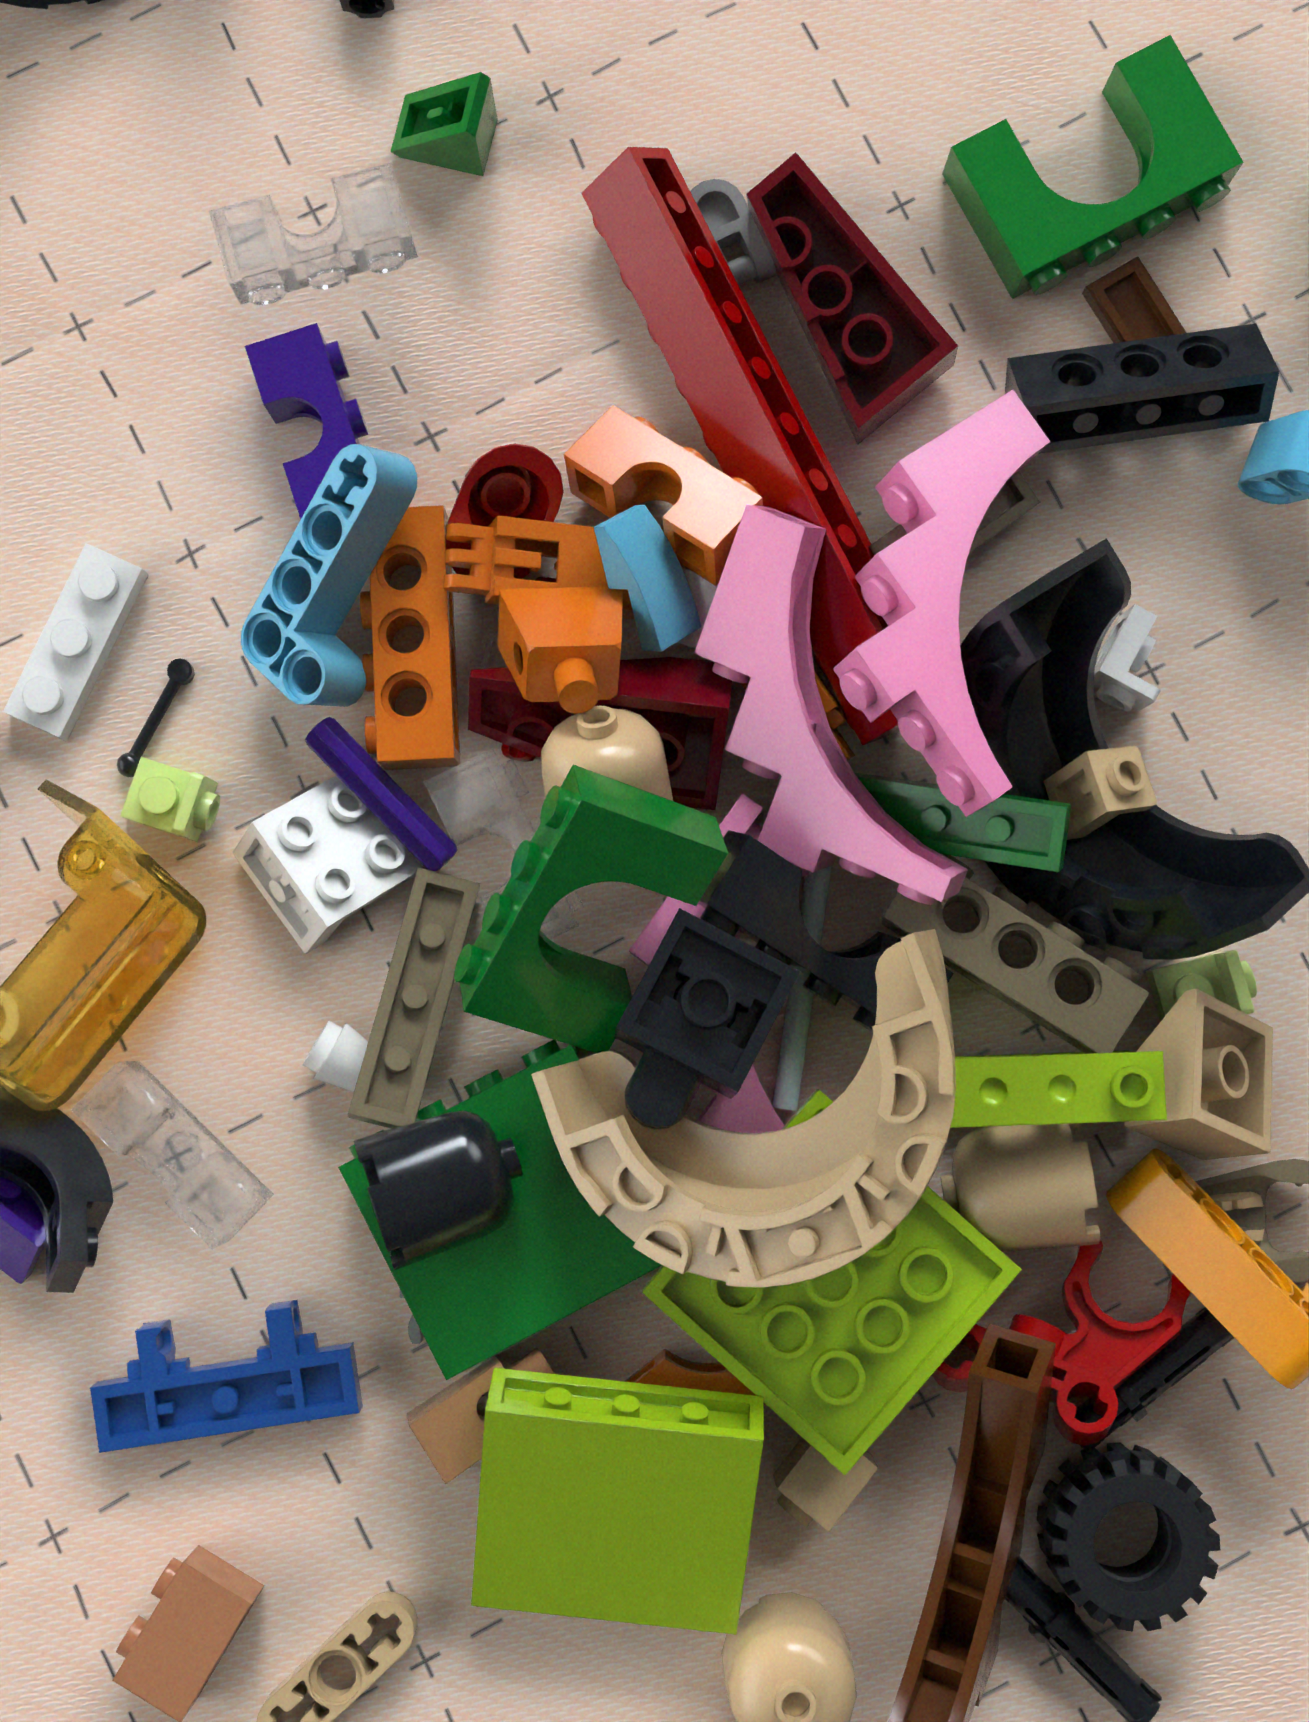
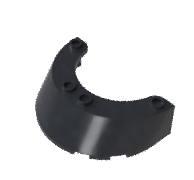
[960,538,1309,960]

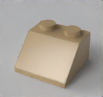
[1124,989,1273,1160]

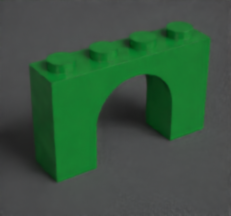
[942,35,1244,299]
[454,764,728,1053]

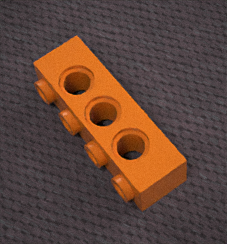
[360,505,461,770]

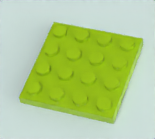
[642,1089,1022,1475]

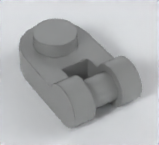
[690,179,776,285]

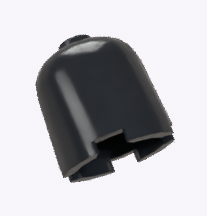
[354,1111,523,1270]

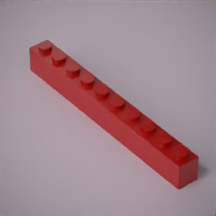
[581,147,899,746]

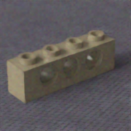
[882,854,1150,1054]

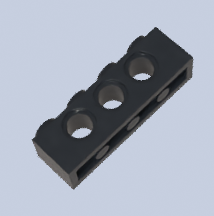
[1005,323,1280,454]

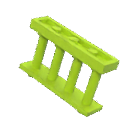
[950,1050,1167,1128]

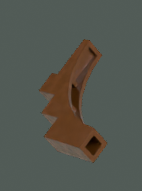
[888,1323,1056,1722]

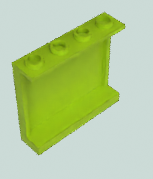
[471,1367,764,1635]

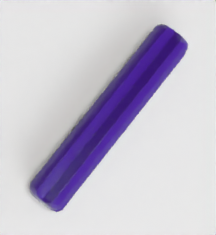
[305,717,458,872]

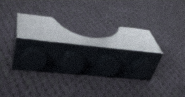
[698,830,954,1032]

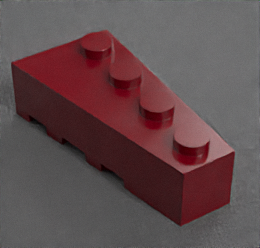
[747,152,958,445]

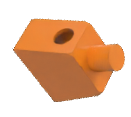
[497,587,623,714]

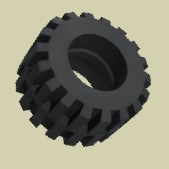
[1036,1442,1221,1632]

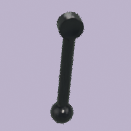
[117,658,195,777]

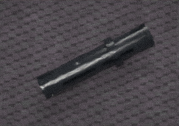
[1074,1307,1234,1454]
[1004,1555,1162,1722]

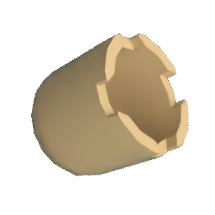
[541,706,673,801]
[940,1123,1100,1252]
[721,1592,857,1722]

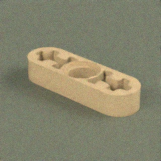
[257,1592,418,1722]

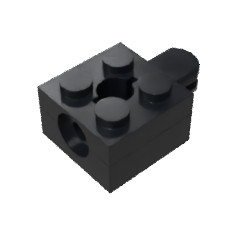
[614,908,800,1130]

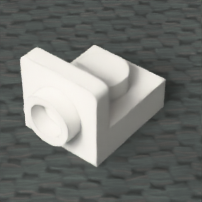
[1094,604,1160,712]

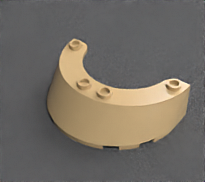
[531,929,956,1287]

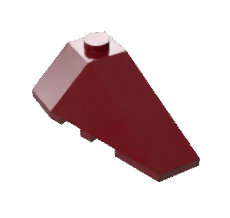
[468,657,732,811]

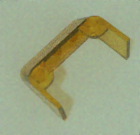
[0,779,206,1111]

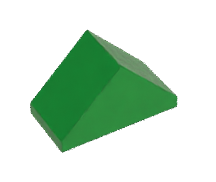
[391,72,498,176]

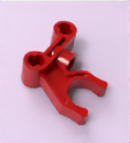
[932,1240,1191,1446]

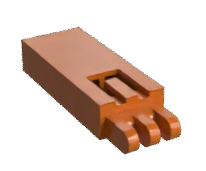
[443,516,682,619]

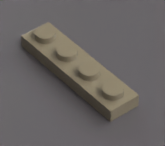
[348,867,480,1129]

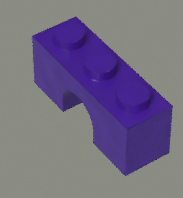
[245,323,369,519]

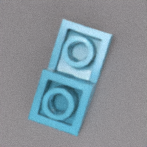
[594,505,701,652]

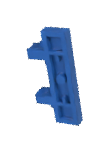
[90,1300,363,1453]

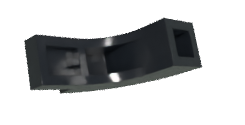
[0,1085,113,1293]

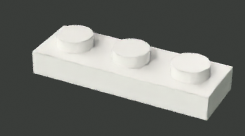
[3,543,148,741]

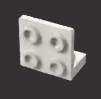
[232,776,423,954]

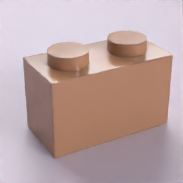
[112,1545,265,1722]

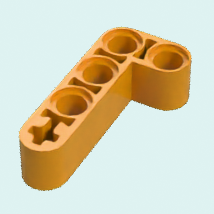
[1106,1148,1309,1390]

